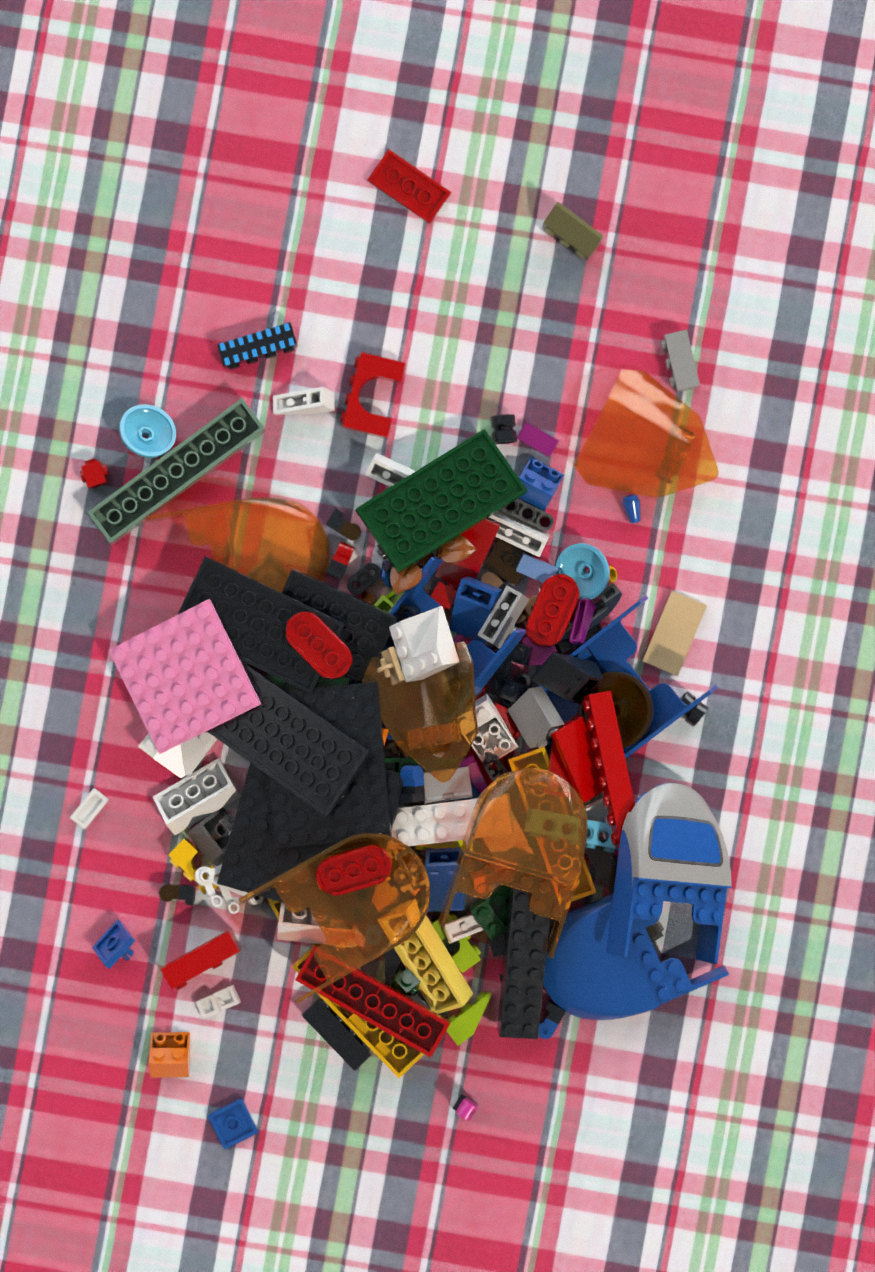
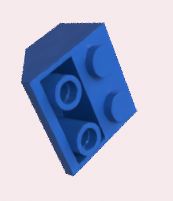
[519,457,564,512]

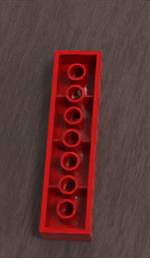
[295,944,450,1058]

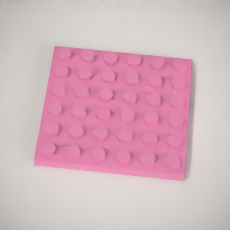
[109,599,261,755]

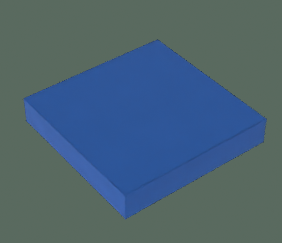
[207,1097,259,1150]

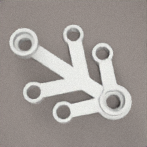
[195,862,263,914]

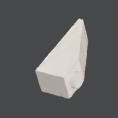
[273,387,335,415]

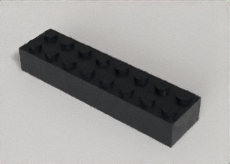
[497,882,552,1039]

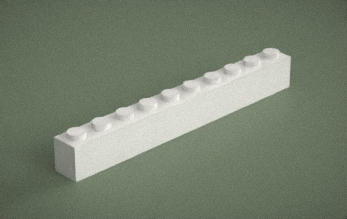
[366,453,550,557]

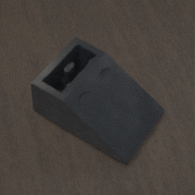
[530,652,604,704]

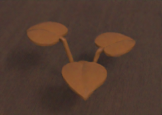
[390,535,476,595]

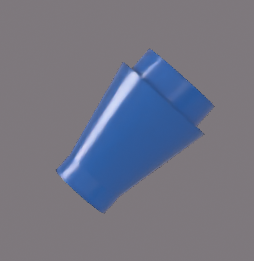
[621,494,641,523]

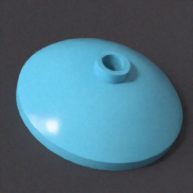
[119,405,176,458]
[556,543,610,600]

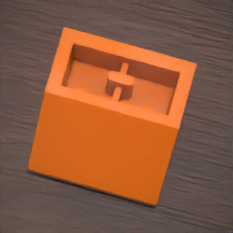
[149,1032,190,1078]

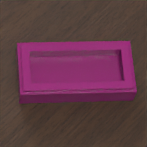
[517,422,559,458]

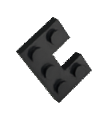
[484,638,533,703]

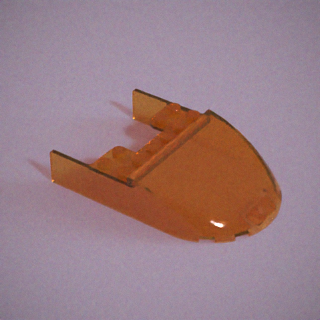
[146,497,330,593]
[439,768,588,959]
[238,833,430,1005]

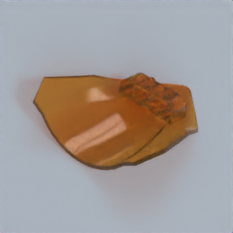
[574,369,719,498]
[362,642,478,783]

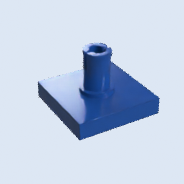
[92,919,136,969]

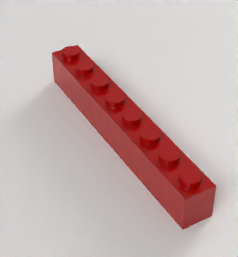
[583,691,635,849]

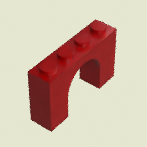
[340,352,406,439]

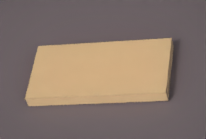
[642,591,707,676]

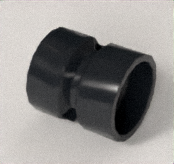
[490,414,517,444]
[680,691,708,727]

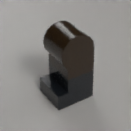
[326,508,361,541]
[159,884,196,905]

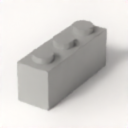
[661,330,700,393]
[478,585,529,649]

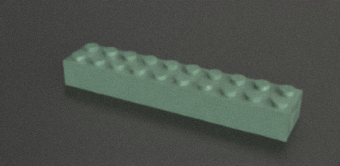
[87,398,266,545]

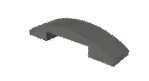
[561,583,622,640]

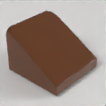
[361,592,378,605]

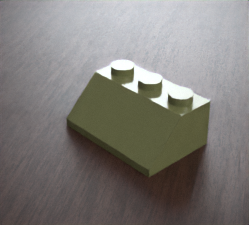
[542,202,604,261]

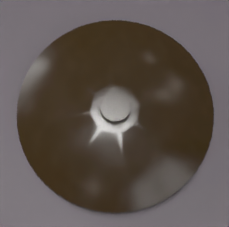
[578,671,654,748]

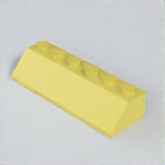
[377,899,473,1014]

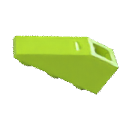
[446,991,492,1046]

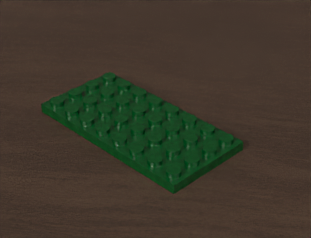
[355,429,528,574]

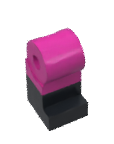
[452,1093,478,1121]

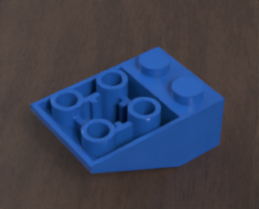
[450,576,503,644]
[425,847,470,912]

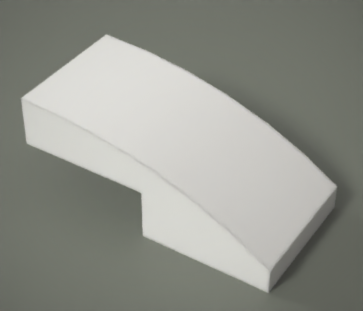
[196,985,241,1020]

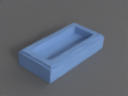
[515,552,558,583]

